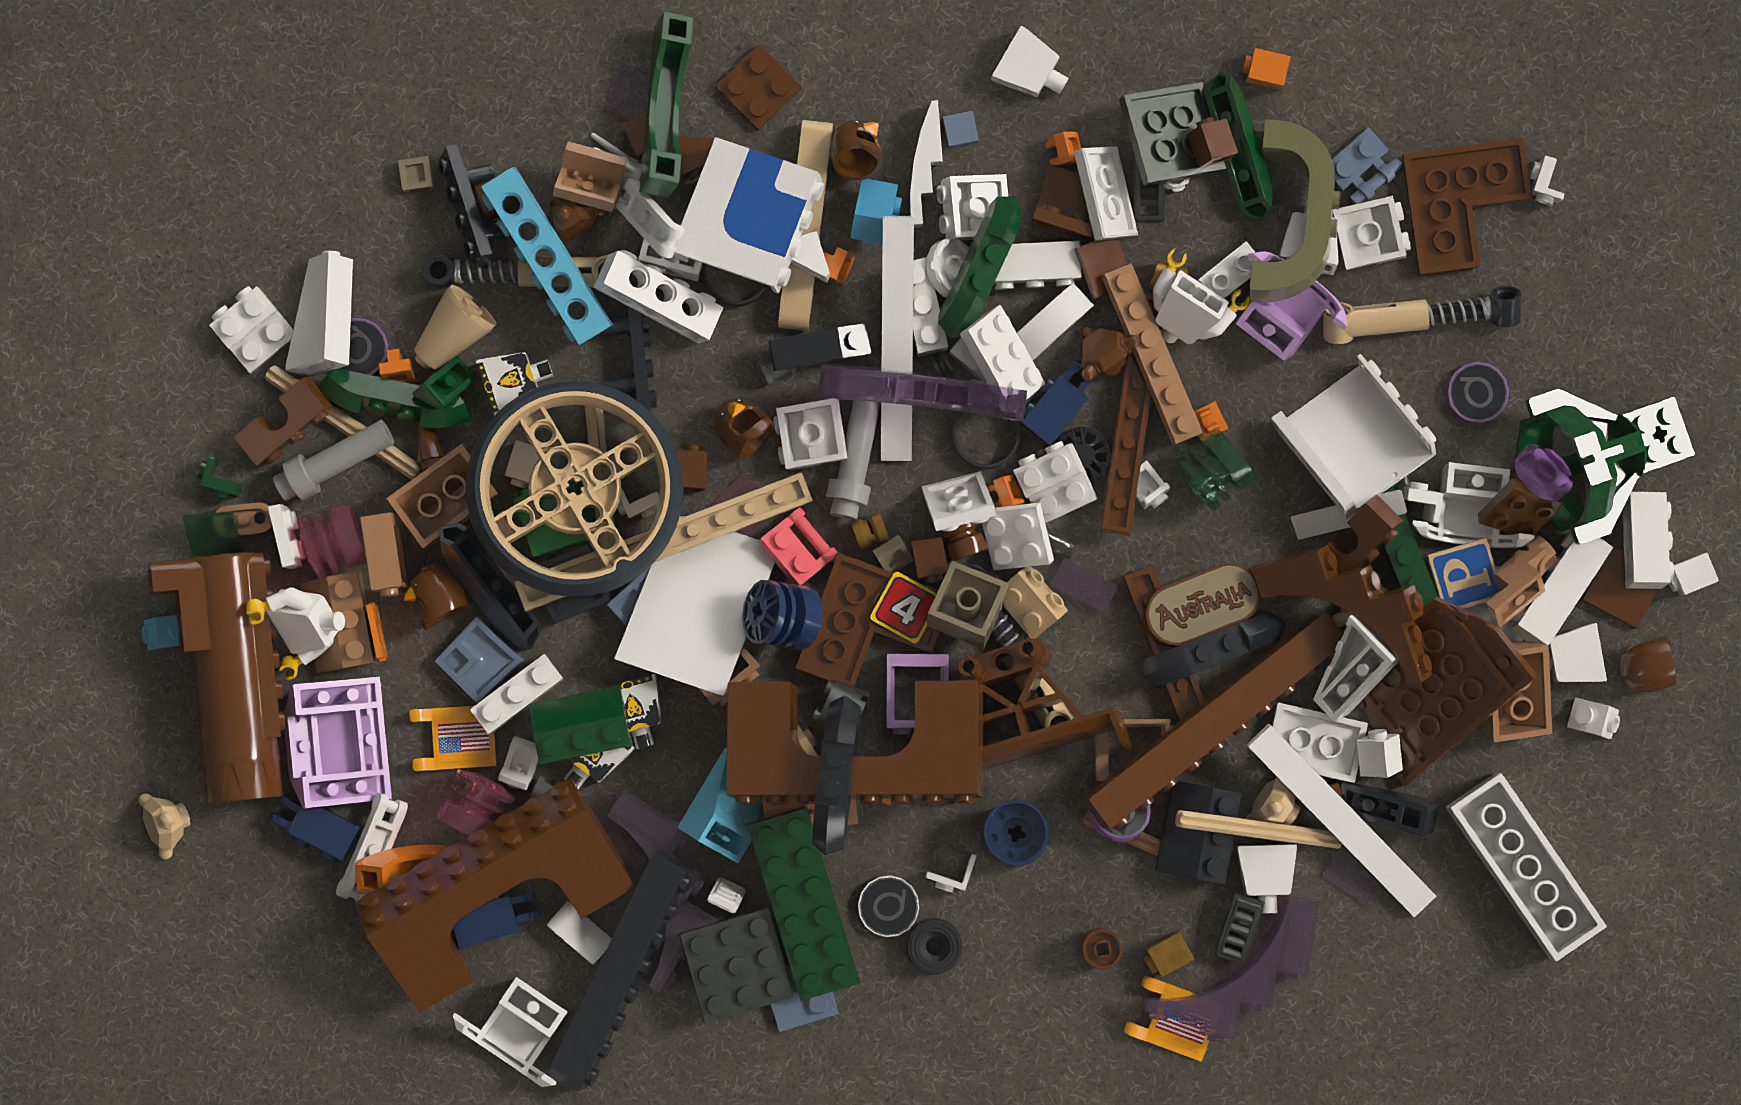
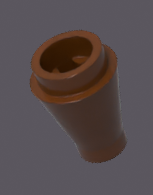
[416,427,446,472]

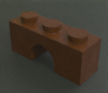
[233,376,332,466]
[1327,495,1403,573]

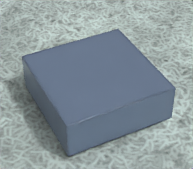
[943,111,979,147]

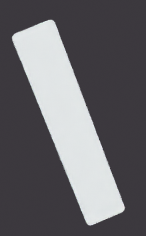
[1291,490,1407,540]

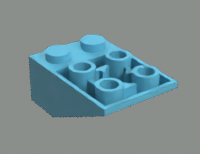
[678,748,762,863]

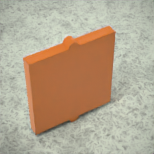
[366,602,388,662]

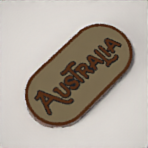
[1144,563,1260,647]

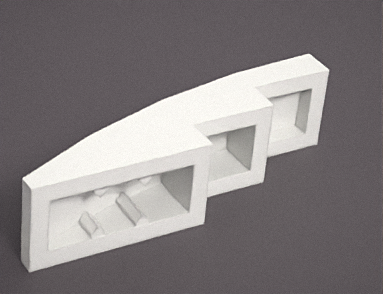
[910,100,943,228]

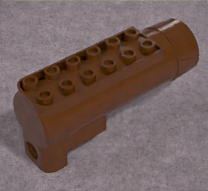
[147,552,285,803]

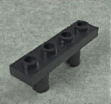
[438,144,511,269]
[600,306,657,412]

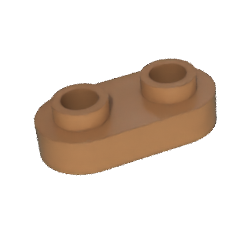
[213,502,273,537]

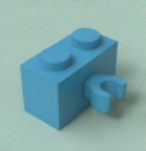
[850,179,902,247]

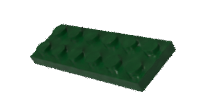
[747,806,860,1001]

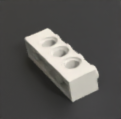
[593,250,724,344]

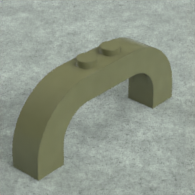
[1250,119,1340,302]

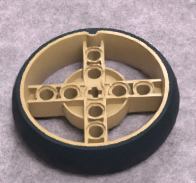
[466,381,683,596]

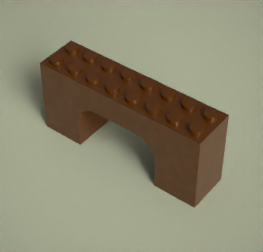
[727,680,983,805]
[355,778,635,1013]

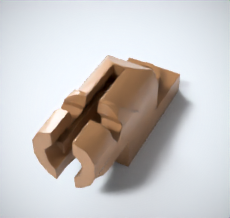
[1486,535,1557,628]

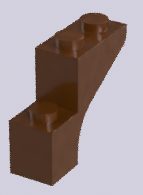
[621,111,733,181]

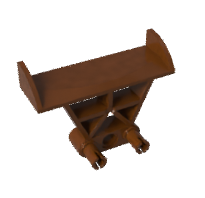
[952,638,1132,803]

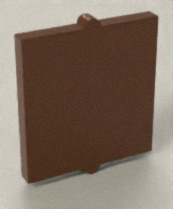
[1074,237,1128,299]

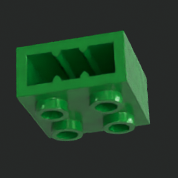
[514,481,588,559]

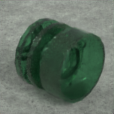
[1175,429,1256,511]

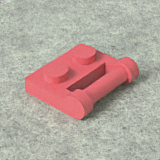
[758,507,838,585]

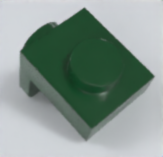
[198,456,243,500]

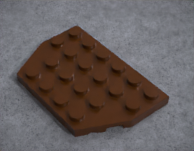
[1358,597,1538,787]

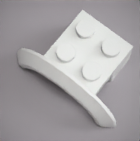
[1412,462,1534,548]
[453,977,568,1087]

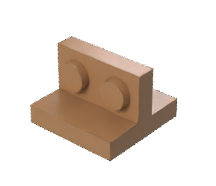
[553,141,627,212]

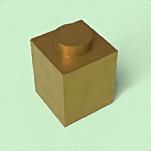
[1144,931,1195,977]

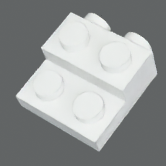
[936,174,1008,240]
[1333,196,1411,270]
[209,286,294,374]
[774,398,847,470]
[1013,441,1098,523]

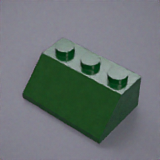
[529,685,633,765]

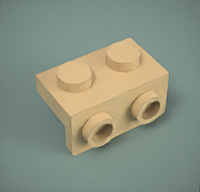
[1002,566,1068,639]

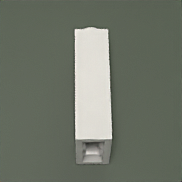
[286,251,353,377]

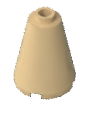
[414,285,496,370]

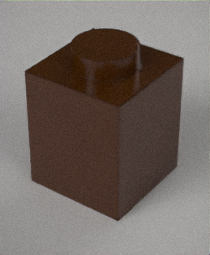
[1187,117,1238,168]
[677,445,708,490]
[911,537,948,584]

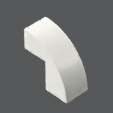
[1017,283,1094,361]

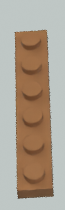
[1101,263,1203,446]

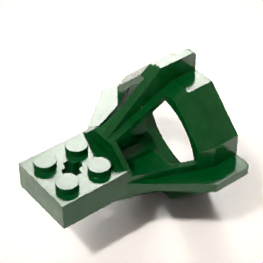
[1514,389,1695,545]

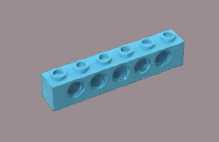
[481,167,613,345]

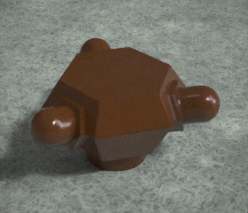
[549,197,608,241]
[1081,326,1140,381]

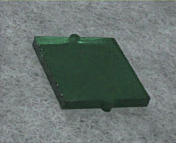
[183,511,244,558]

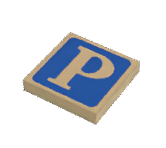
[1426,538,1500,609]

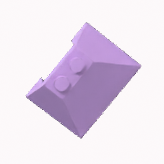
[284,677,392,808]

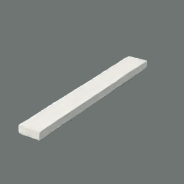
[881,216,914,461]
[1246,723,1437,917]

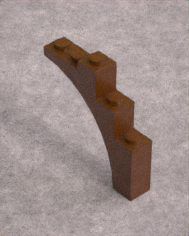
[1252,545,1432,686]

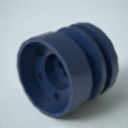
[742,580,823,650]
[984,800,1049,867]

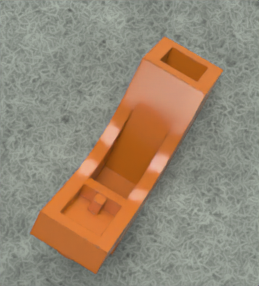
[355,845,446,894]

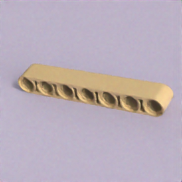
[778,120,833,332]

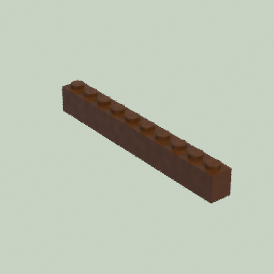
[1082,612,1343,830]

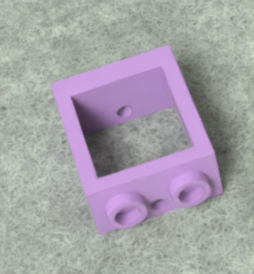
[886,654,949,734]

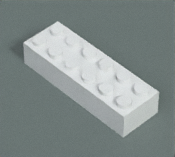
[1445,773,1607,962]

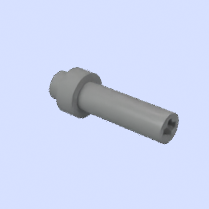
[825,394,881,520]
[273,420,394,501]

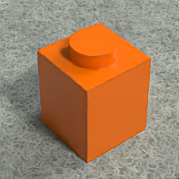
[1242,48,1291,90]

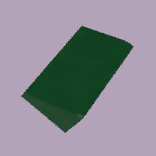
[412,355,477,410]

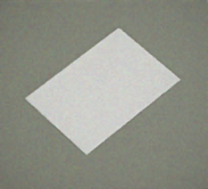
[614,516,775,696]

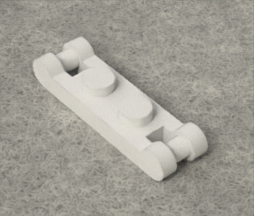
[616,178,684,258]
[336,793,408,902]

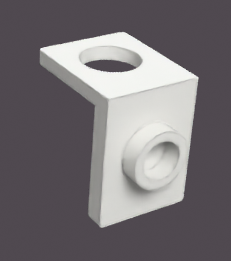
[925,853,977,893]

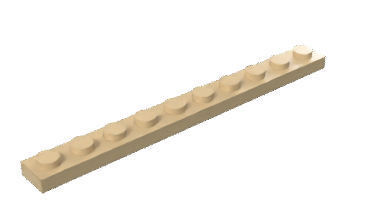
[514,472,813,612]

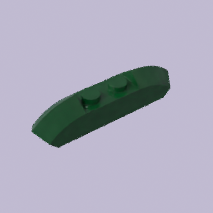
[1204,72,1273,220]
[938,196,1022,338]
[318,368,471,428]

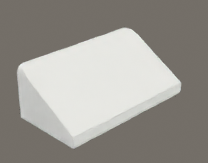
[547,901,612,965]

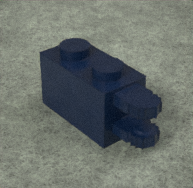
[1021,359,1095,447]
[268,796,362,863]
[453,891,542,949]

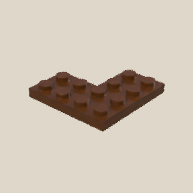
[1402,138,1532,276]
[795,553,940,686]

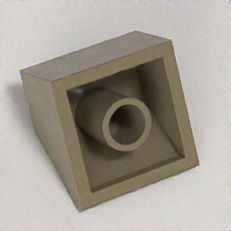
[927,561,1009,650]

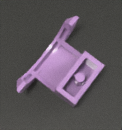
[1236,251,1348,361]

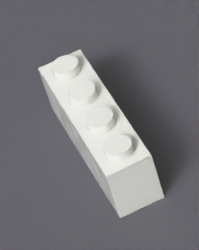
[1510,531,1613,645]

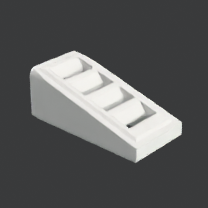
[707,877,746,913]

